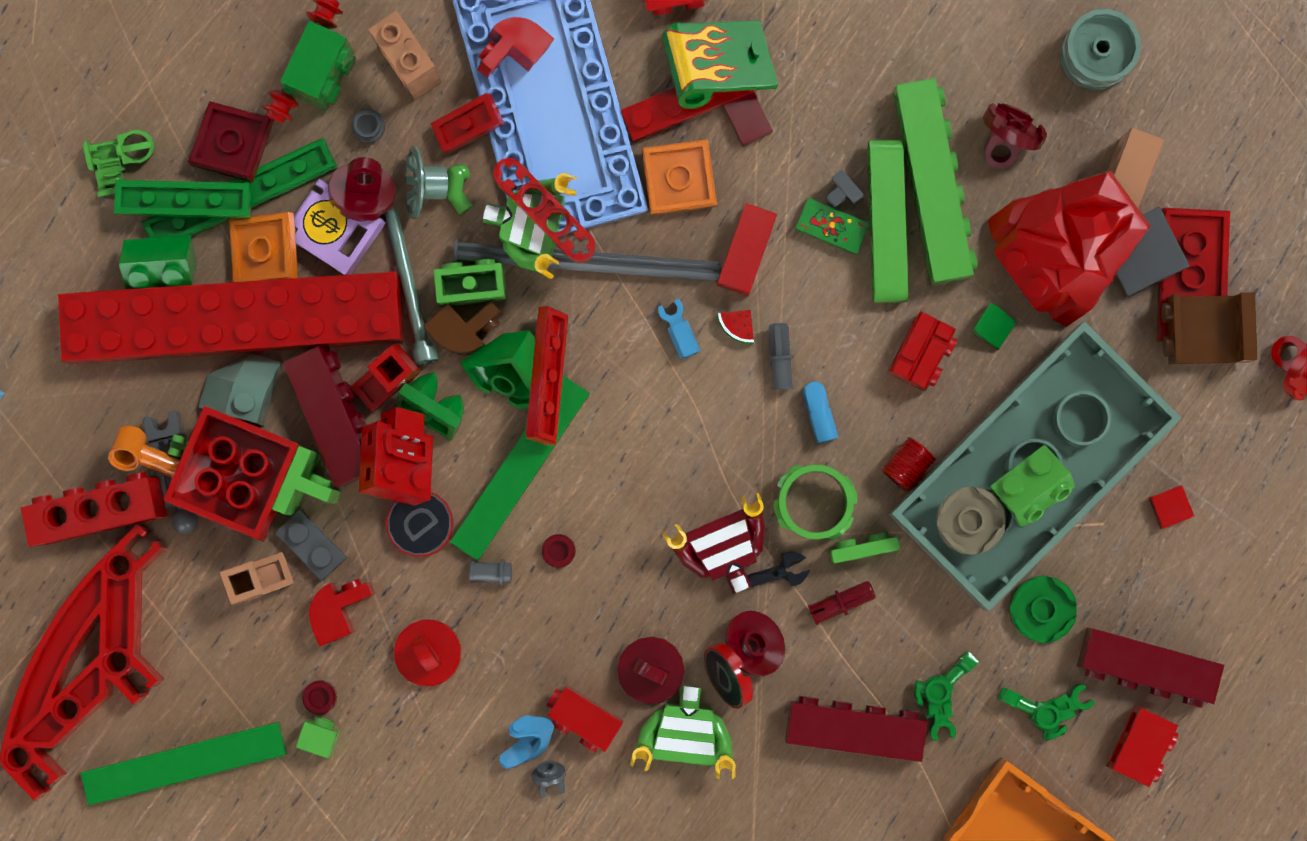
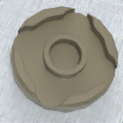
[936,486,1006,555]

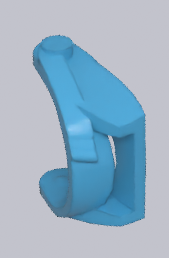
[499,715,554,769]

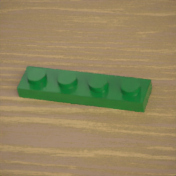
[114,180,252,218]

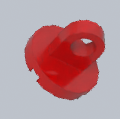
[1271,336,1307,401]
[394,619,462,686]

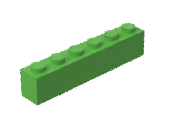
[893,78,977,286]

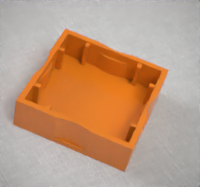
[941,758,1116,841]

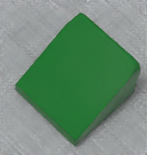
[970,302,1017,350]

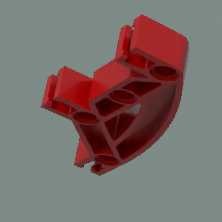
[0,524,168,800]

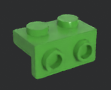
[990,445,1075,528]

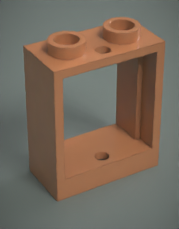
[368,10,442,101]

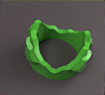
[773,465,857,540]

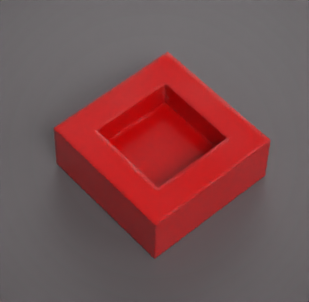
[1148,485,1195,529]

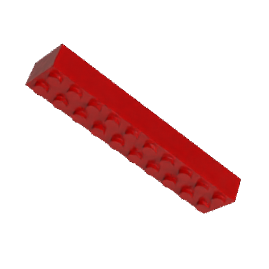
[58,271,404,365]

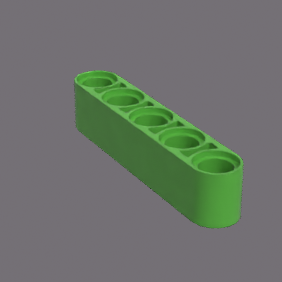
[867,139,908,303]

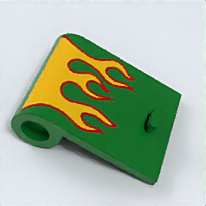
[661,20,778,109]

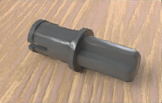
[767,323,794,390]

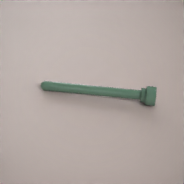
[385,208,439,366]

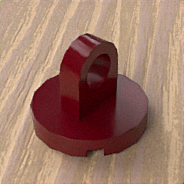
[982,103,1047,169]
[328,157,396,222]
[617,636,685,704]

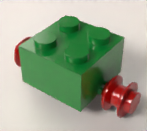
[262,0,356,125]

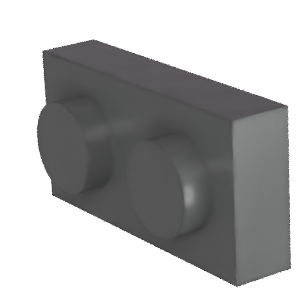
[275,509,347,581]

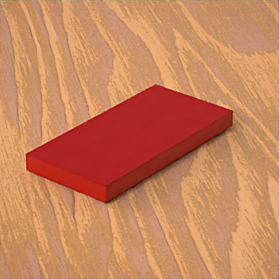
[1156,208,1230,342]

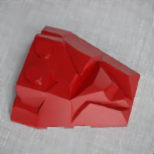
[988,171,1151,327]

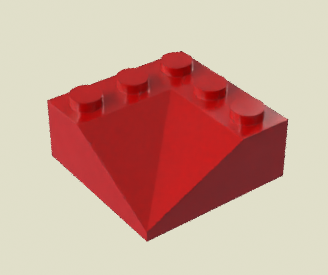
[163,406,302,542]

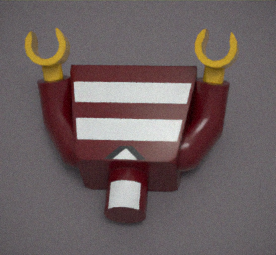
[662,493,766,594]

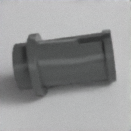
[469,559,512,587]

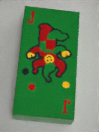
[795,198,870,255]

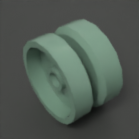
[1059,9,1141,91]

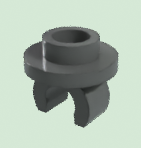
[532,761,566,798]

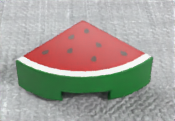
[717,310,754,344]

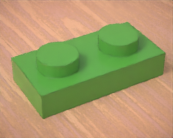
[829,531,900,564]

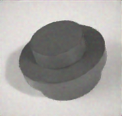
[351,109,385,143]

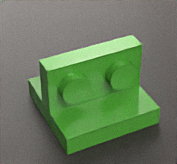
[272,446,341,516]

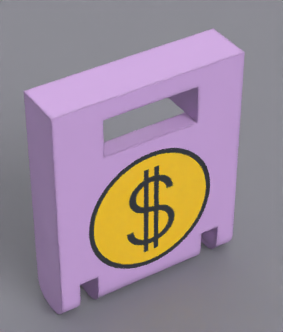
[294,179,386,275]

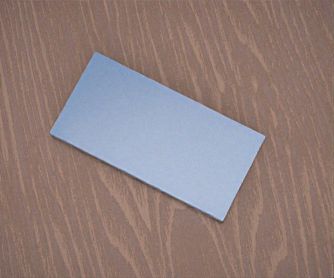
[452,0,648,233]

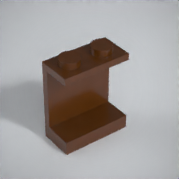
[1161,292,1257,365]

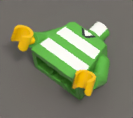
[483,173,577,279]
[630,685,736,780]

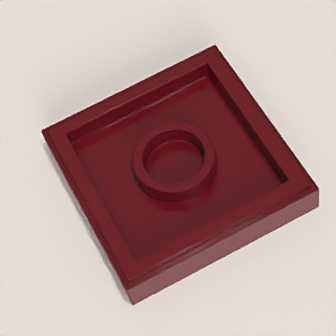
[188,101,274,183]

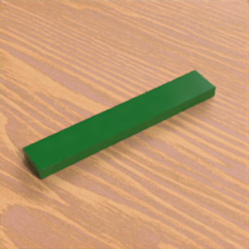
[141,137,338,238]
[450,375,590,561]
[80,721,287,806]

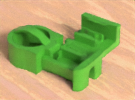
[83,129,156,197]

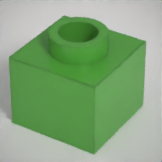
[296,716,341,758]

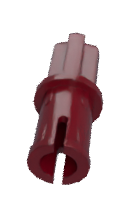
[808,581,876,625]

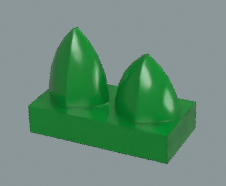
[394,372,464,441]

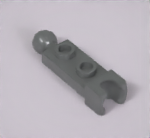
[143,411,198,534]

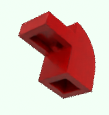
[477,17,555,79]
[350,344,421,412]
[309,578,376,647]

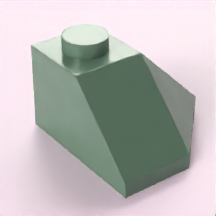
[198,352,282,426]

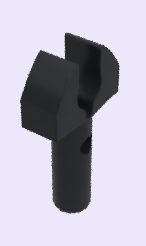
[747,551,810,587]

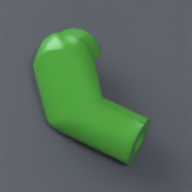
[446,164,473,216]

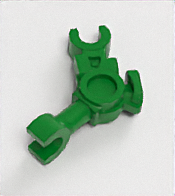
[913,651,979,741]
[997,684,1095,740]

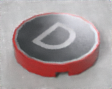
[386,492,453,557]
[704,643,753,709]

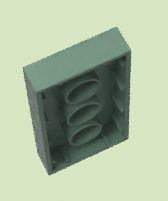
[888,321,1181,611]

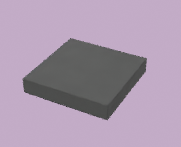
[1116,206,1190,297]

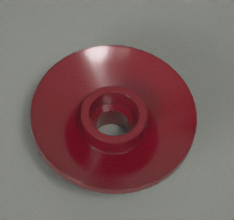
[725,611,785,677]

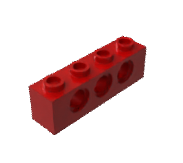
[20,472,168,547]

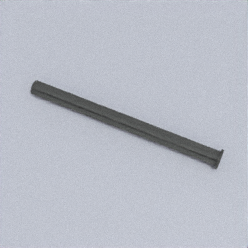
[453,238,721,281]

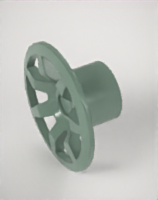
[405,146,448,219]

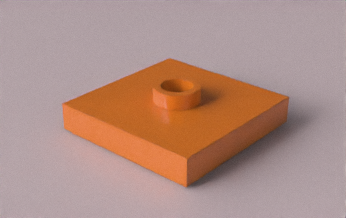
[642,139,717,215]
[229,212,298,282]

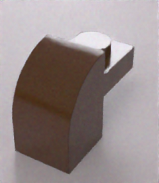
[423,301,502,355]

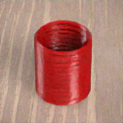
[881,437,936,492]

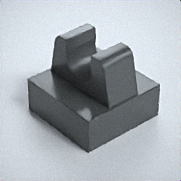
[826,170,864,209]

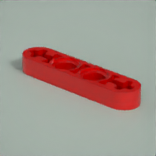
[493,158,596,263]

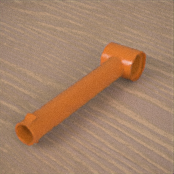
[108,425,180,478]

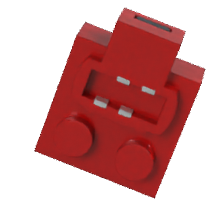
[359,407,433,506]

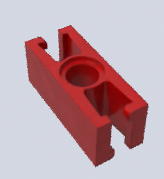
[717,203,777,297]

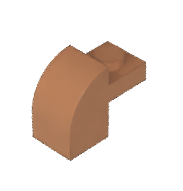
[219,552,294,606]

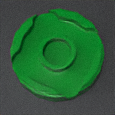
[1009,576,1077,643]

